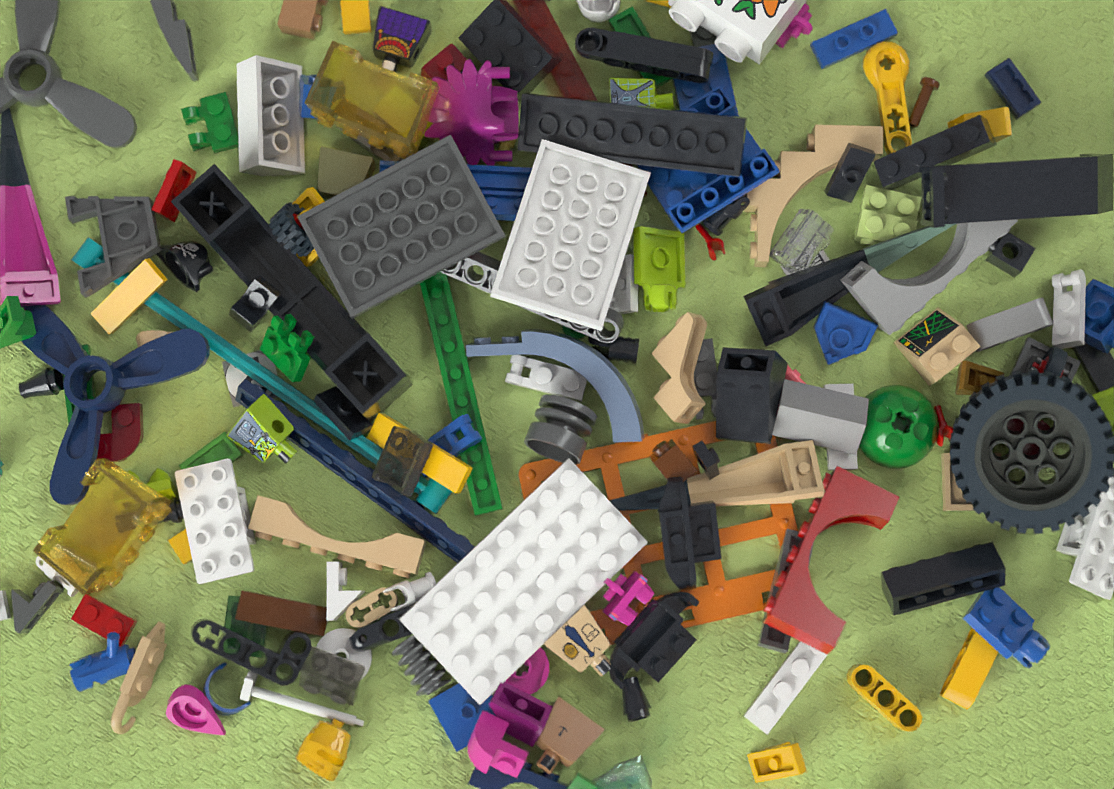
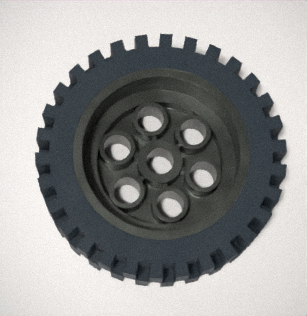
[950,370,1114,534]

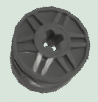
[524,394,597,465]

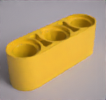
[940,628,998,709]
[847,664,922,732]

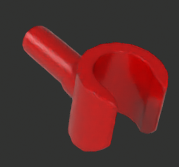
[695,223,726,261]
[934,405,953,447]

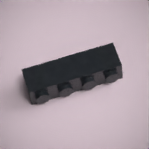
[873,115,997,190]
[881,542,1006,616]

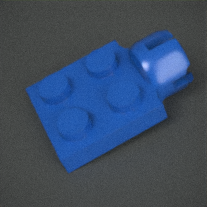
[963,587,1050,668]

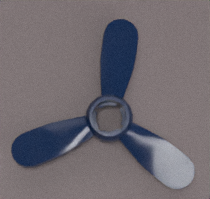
[21,305,210,506]

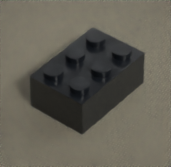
[458,0,561,99]

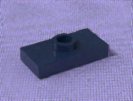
[985,57,1042,120]

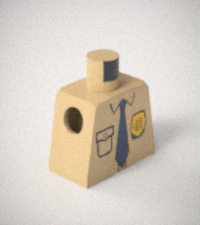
[543,605,611,677]

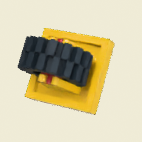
[269,187,325,267]

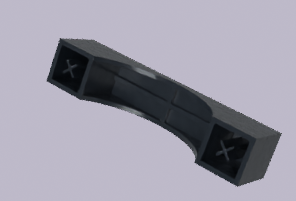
[171,164,413,423]

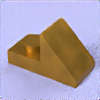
[955,361,1004,395]

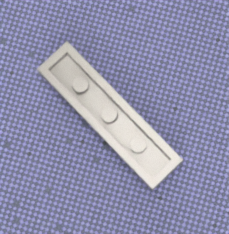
[743,641,827,734]

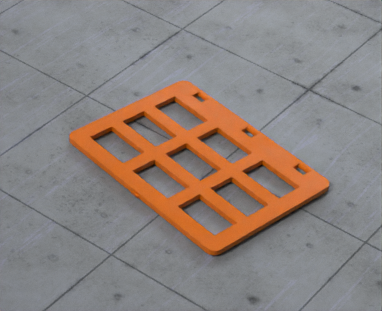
[519,421,798,645]

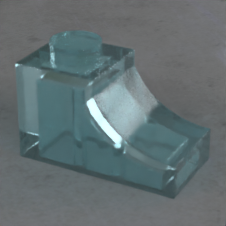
[591,755,652,789]

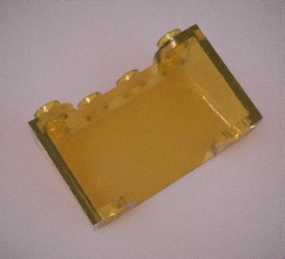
[305,40,439,159]
[33,458,171,595]

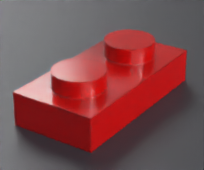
[151,159,197,222]
[71,594,137,646]

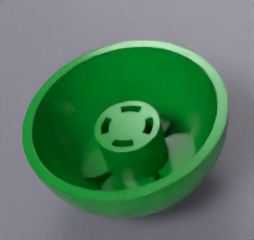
[859,385,938,469]

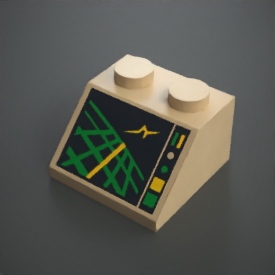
[894,308,981,386]

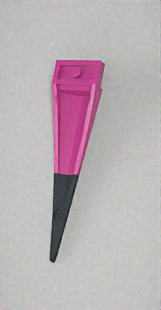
[0,107,61,306]

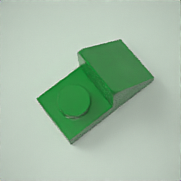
[0,296,36,349]

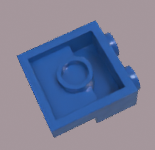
[1084,279,1114,354]

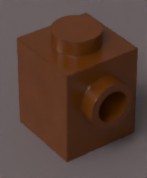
[649,439,697,481]

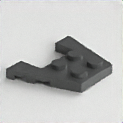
[65,196,162,298]

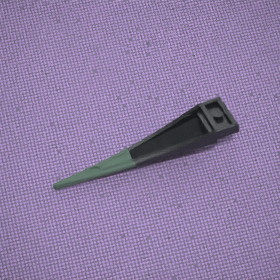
[743,224,955,347]

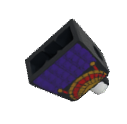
[373,6,432,78]

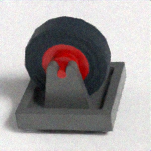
[1009,337,1081,382]

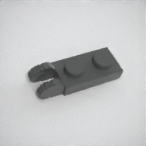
[694,338,717,420]

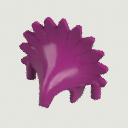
[420,59,519,166]

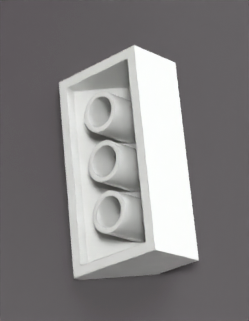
[237,55,305,176]

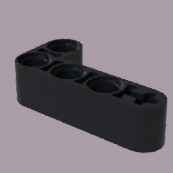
[191,618,312,686]

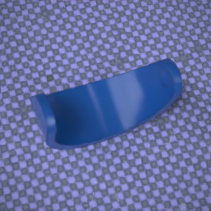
[203,662,251,715]

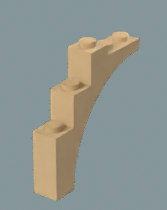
[741,125,883,267]

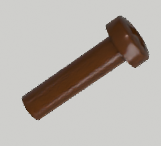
[909,77,940,128]

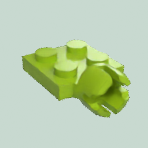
[633,226,685,312]

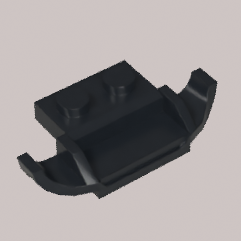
[658,476,722,591]
[609,592,700,689]

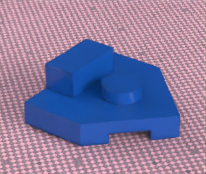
[813,301,878,365]

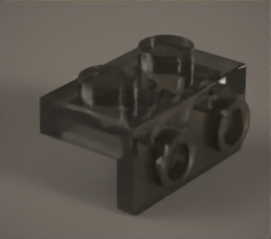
[372,426,434,497]
[299,647,365,706]

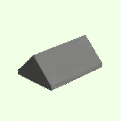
[773,379,869,455]

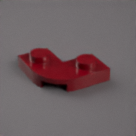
[95,403,143,464]

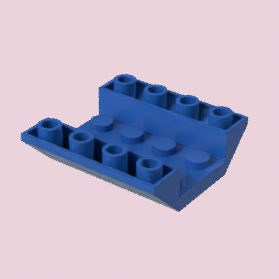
[635,85,780,233]

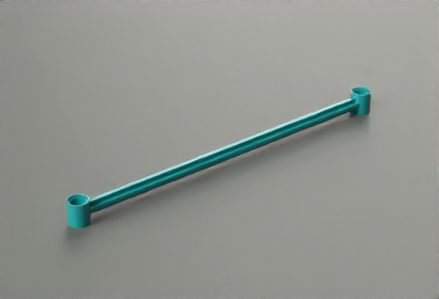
[71,237,452,514]

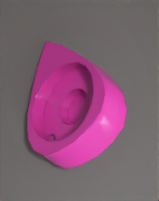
[166,684,226,735]

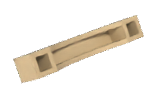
[248,495,427,578]

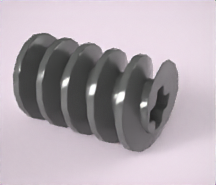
[392,635,451,696]

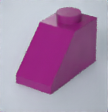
[489,682,553,747]

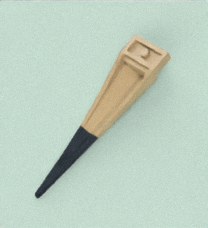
[609,440,824,511]

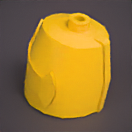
[295,719,351,781]

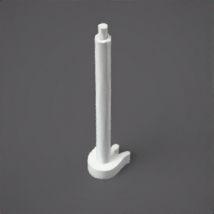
[240,671,364,726]

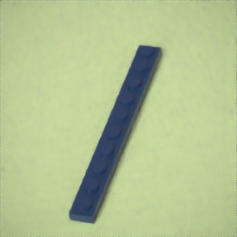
[235,379,475,563]

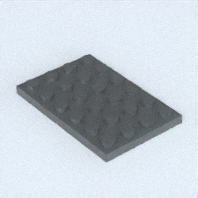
[297,135,505,319]

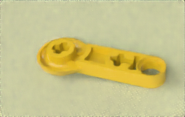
[863,41,912,155]

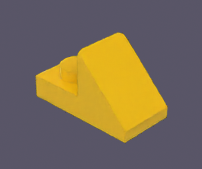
[747,742,807,783]

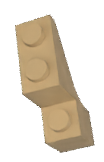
[651,312,707,424]

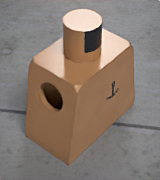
[535,697,605,774]

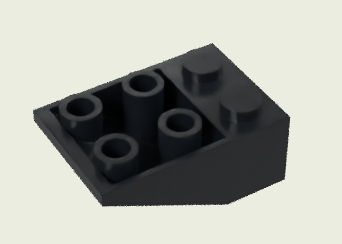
[716,347,788,444]

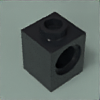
[986,232,1036,278]

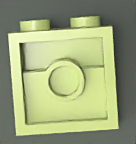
[853,185,921,248]

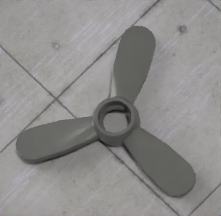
[0,0,137,148]

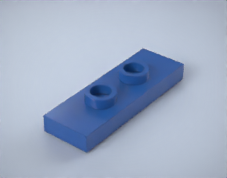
[810,9,898,69]

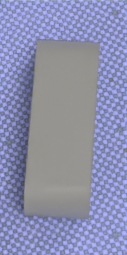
[966,298,1053,352]

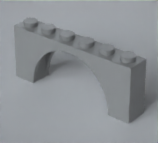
[841,220,1018,335]

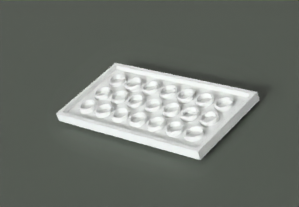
[399,458,648,705]

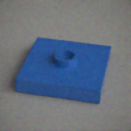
[428,683,496,752]

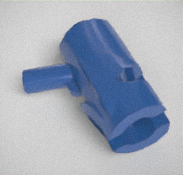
[69,632,136,692]

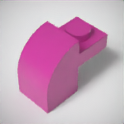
[467,710,529,778]

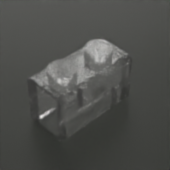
[770,209,834,274]

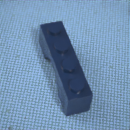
[468,761,572,789]

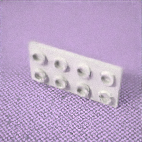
[175,459,256,584]
[1056,477,1114,600]

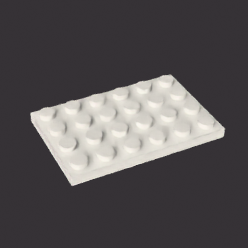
[491,139,651,331]

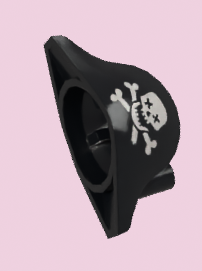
[156,241,213,292]

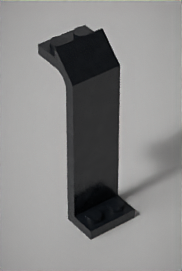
[919,154,1114,228]

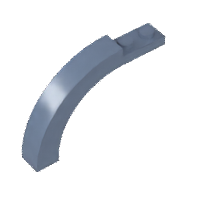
[466,329,644,442]

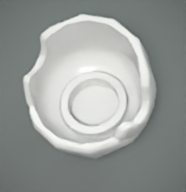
[577,0,620,22]

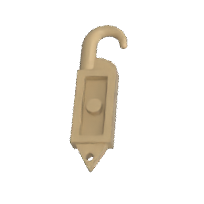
[111,622,167,734]

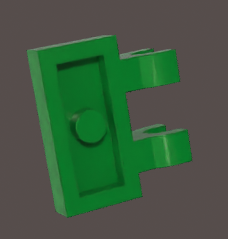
[181,92,239,154]
[260,314,314,383]

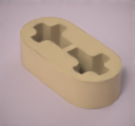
[346,588,398,628]

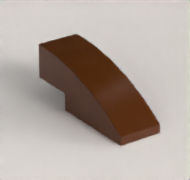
[235,590,327,636]

